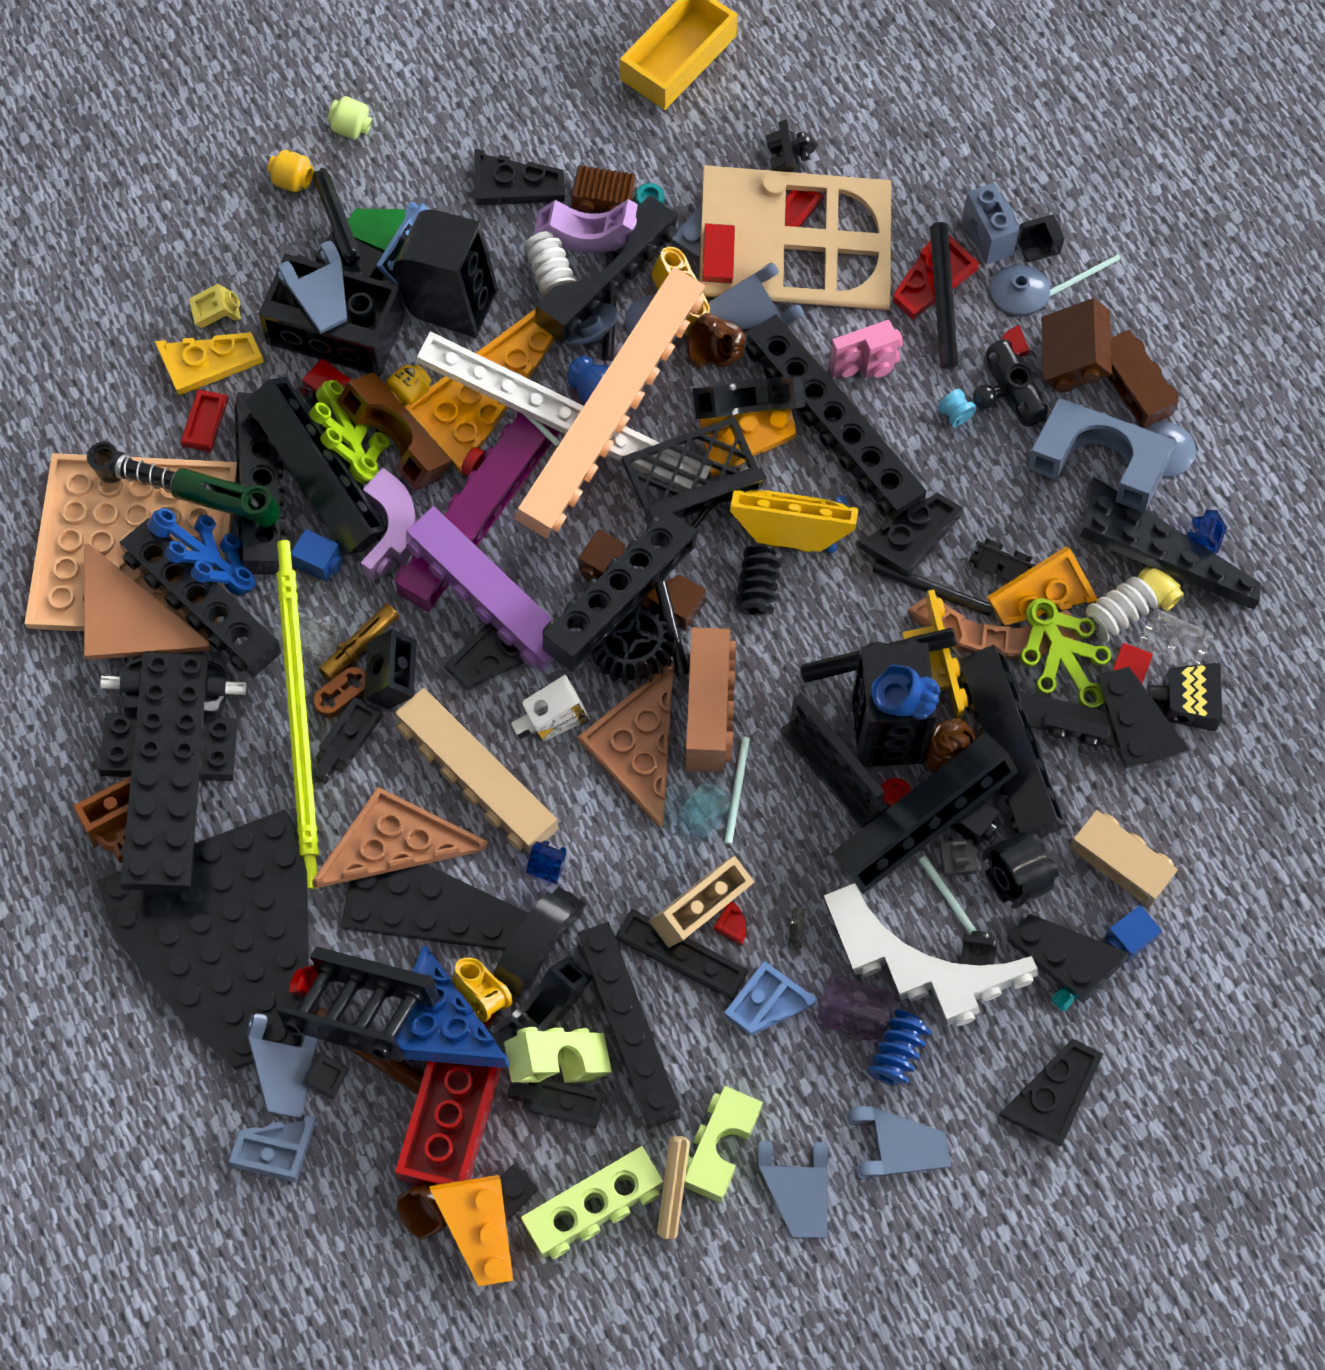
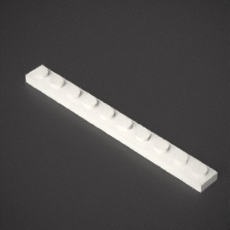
[416,331,711,492]

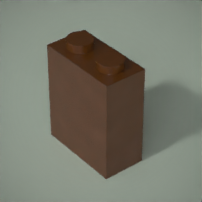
[1041,298,1112,392]

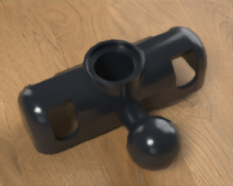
[973,339,1048,427]

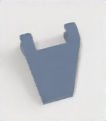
[278,241,347,334]
[708,262,804,329]
[247,1013,318,1118]
[848,1106,951,1180]
[758,1141,828,1238]

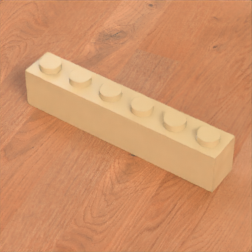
[395,687,558,855]

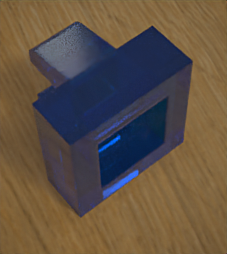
[1187,509,1227,553]
[526,840,567,884]

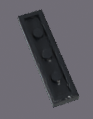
[615,908,749,1001]

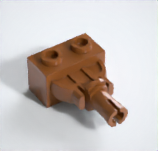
[73,776,131,863]

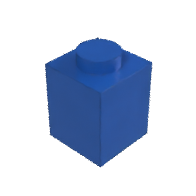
[291,529,343,582]
[1105,905,1162,962]

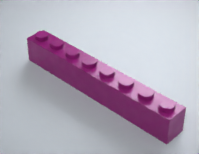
[395,411,560,613]

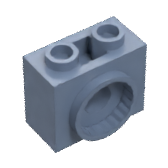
[962,183,1019,265]

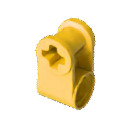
[452,958,512,1023]

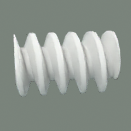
[524,231,576,297]
[1086,576,1158,642]

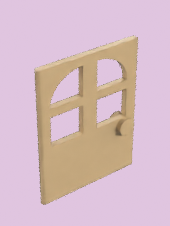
[699,165,891,311]

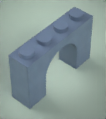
[1028,398,1176,513]

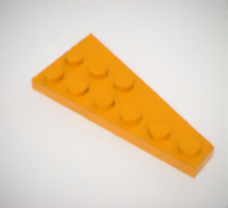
[404,309,556,475]

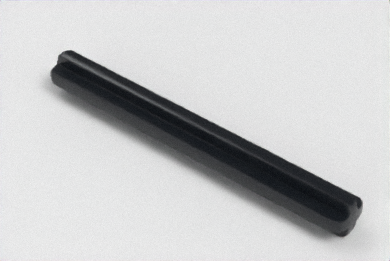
[313,168,361,264]
[930,222,958,369]
[800,628,957,682]

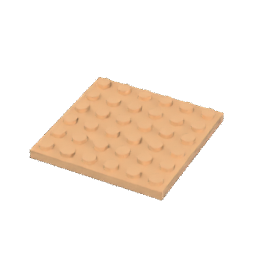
[25,453,238,638]

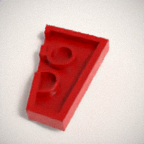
[892,234,980,320]

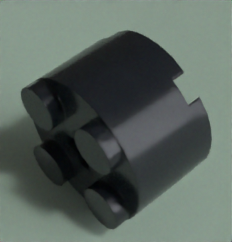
[982,831,1059,909]

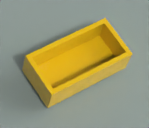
[620,0,738,110]

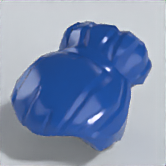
[567,355,610,405]
[871,665,940,720]

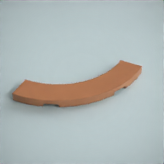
[907,596,1087,659]

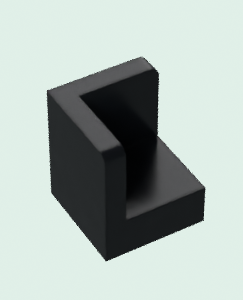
[1017,214,1065,262]

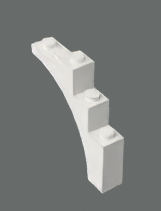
[824,883,1038,1026]

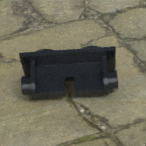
[969,538,1035,581]

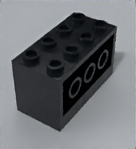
[258,253,405,377]
[851,640,937,767]

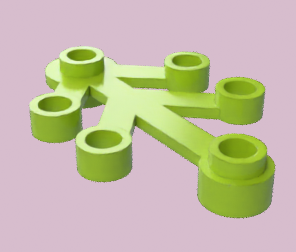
[309,380,390,484]
[1019,598,1111,709]

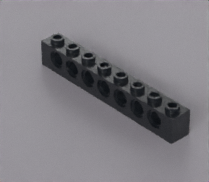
[745,314,927,522]

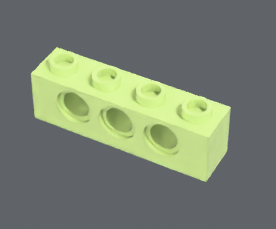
[521,1146,664,1259]

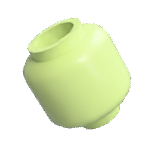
[327,96,373,140]

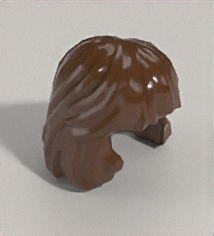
[686,313,746,369]
[925,718,976,773]

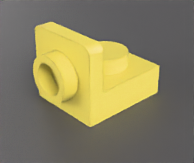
[189,284,241,328]

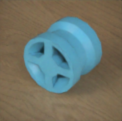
[937,389,977,428]

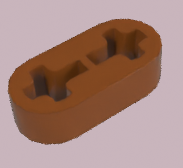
[314,667,365,718]

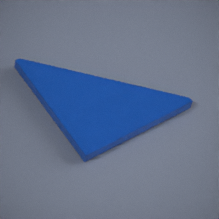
[396,946,510,1069]

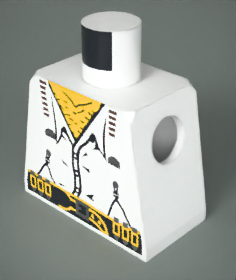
[511,675,591,741]

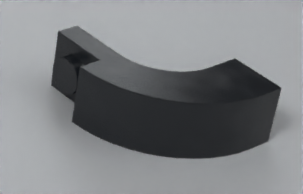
[692,376,805,419]
[493,887,586,998]
[488,956,592,1055]

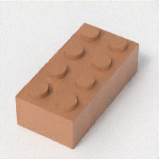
[685,627,736,773]

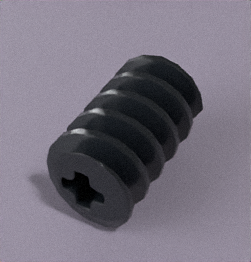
[734,545,782,616]

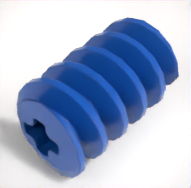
[867,1009,932,1086]

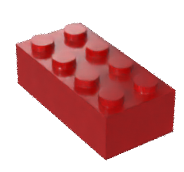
[395,1061,502,1186]

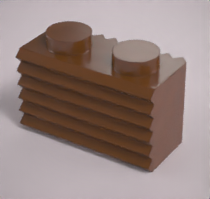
[571,165,636,214]

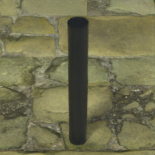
[654,580,689,676]

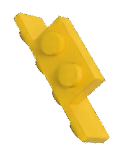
[902,590,968,718]

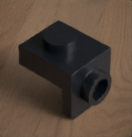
[960,931,997,966]

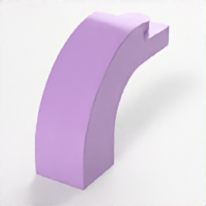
[534,199,638,253]
[361,468,417,582]

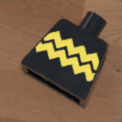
[1146,663,1223,731]

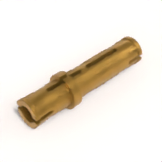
[318,603,399,682]

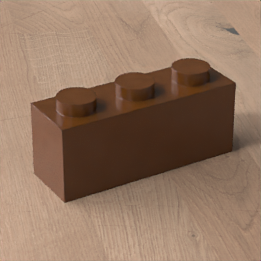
[1107,329,1179,428]

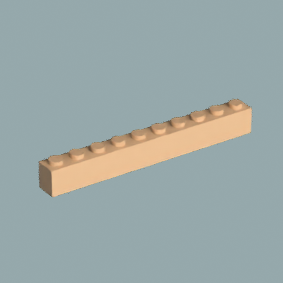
[514,267,705,539]

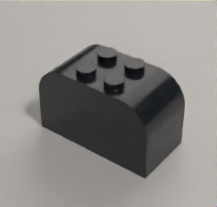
[393,209,499,338]

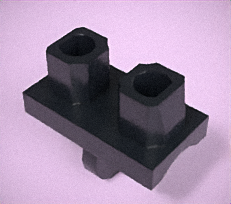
[766,119,816,173]

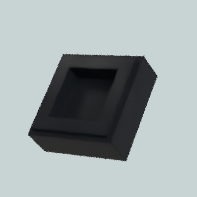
[302,1052,350,1099]

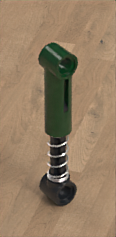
[87,441,280,528]

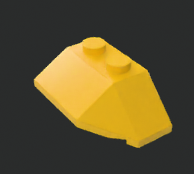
[730,490,858,552]

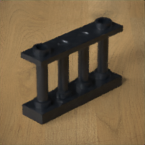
[276,946,440,1062]

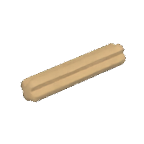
[657,1136,690,1239]

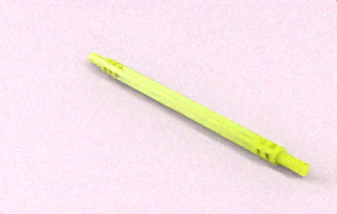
[276,540,319,890]

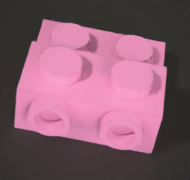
[828,320,903,379]

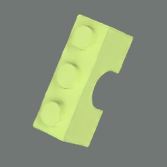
[504,1027,612,1083]
[684,1086,763,1203]

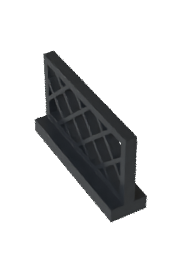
[621,417,767,526]
[781,692,888,829]

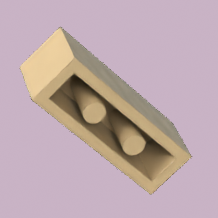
[1069,810,1178,908]
[649,856,754,948]

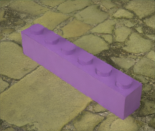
[405,506,555,672]

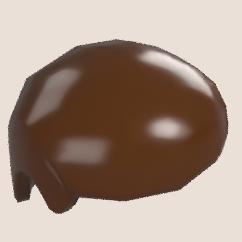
[397,1183,447,1240]

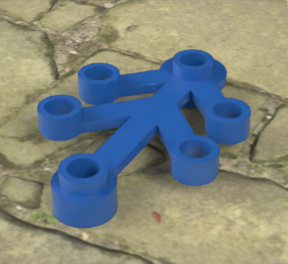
[147,508,256,596]

